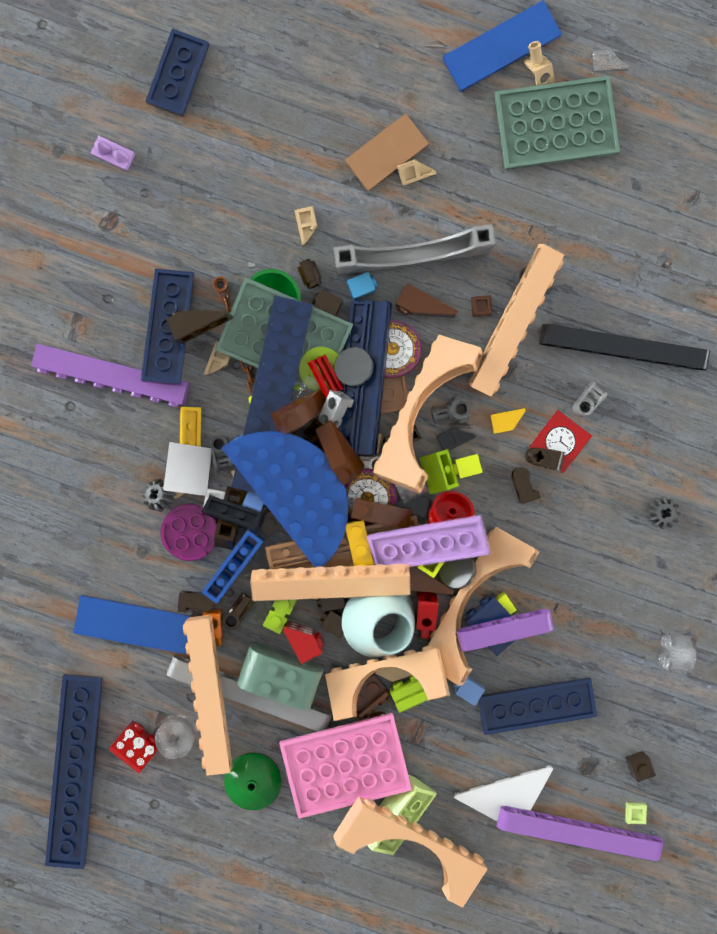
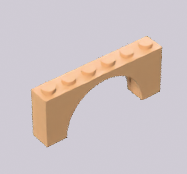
[325,646,450,721]

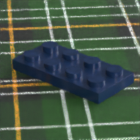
[146,28,209,117]

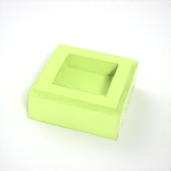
[626,803,647,824]

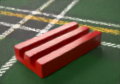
[307,354,343,398]

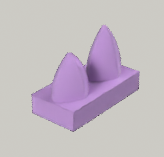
[91,136,135,171]

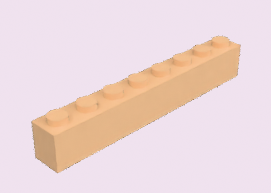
[467,244,564,397]
[251,563,410,601]
[183,615,233,776]

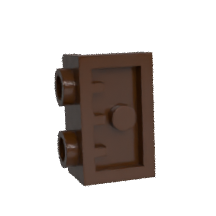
[357,674,389,719]

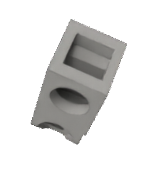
[319,391,354,428]

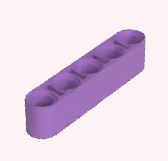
[457,609,554,651]

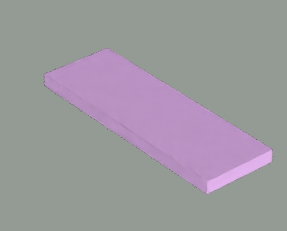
[367,515,490,567]

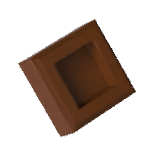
[471,295,492,317]

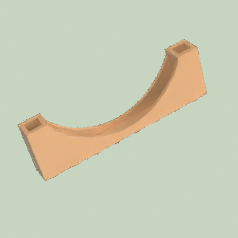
[374,335,484,494]
[422,527,540,686]
[333,796,487,907]

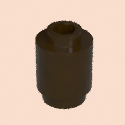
[297,259,322,289]

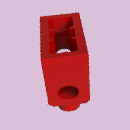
[415,591,439,639]

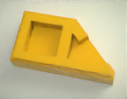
[490,408,526,434]

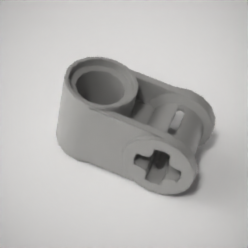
[572,381,609,417]

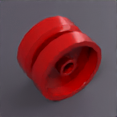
[427,491,475,524]

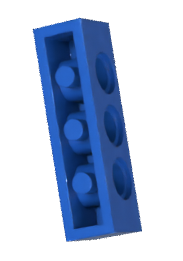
[201,530,266,604]

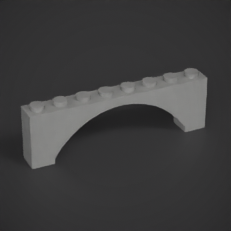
[334,224,495,276]

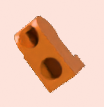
[203,609,223,647]

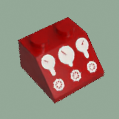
[283,621,325,664]
[109,721,161,774]

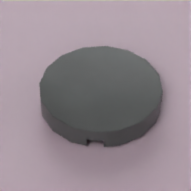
[335,347,373,387]
[439,558,476,589]

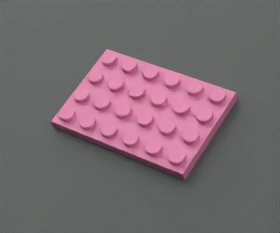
[279,713,412,819]

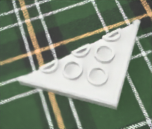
[454,765,553,821]

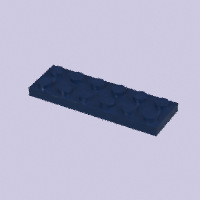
[141,268,194,386]
[478,677,597,735]

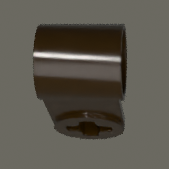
[525,448,565,471]

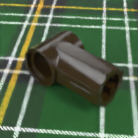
[223,592,256,630]

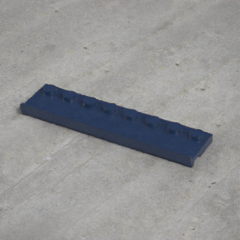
[338,300,392,456]

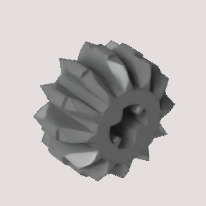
[142,479,176,512]
[646,496,681,529]

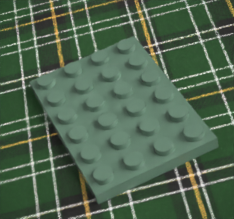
[494,75,620,170]
[216,277,353,391]

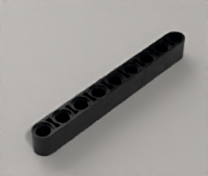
[539,324,710,371]

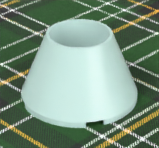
[342,595,416,658]

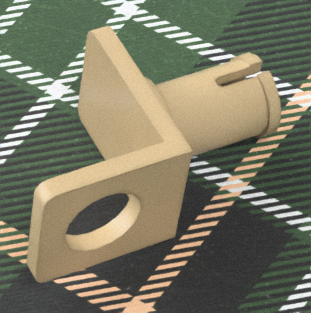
[523,41,555,86]

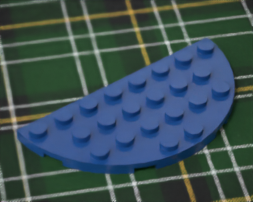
[221,431,348,568]

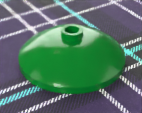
[250,269,301,301]
[224,753,282,810]

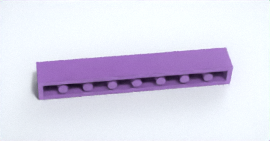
[31,344,191,408]

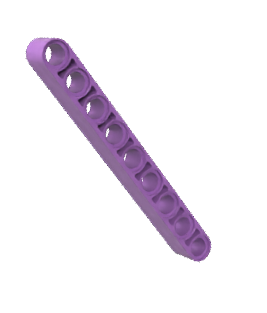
[496,806,664,861]

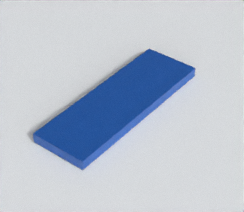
[442,0,562,92]
[73,595,194,654]

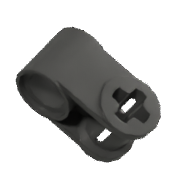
[210,435,236,473]

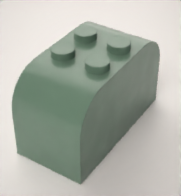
[237,641,324,710]

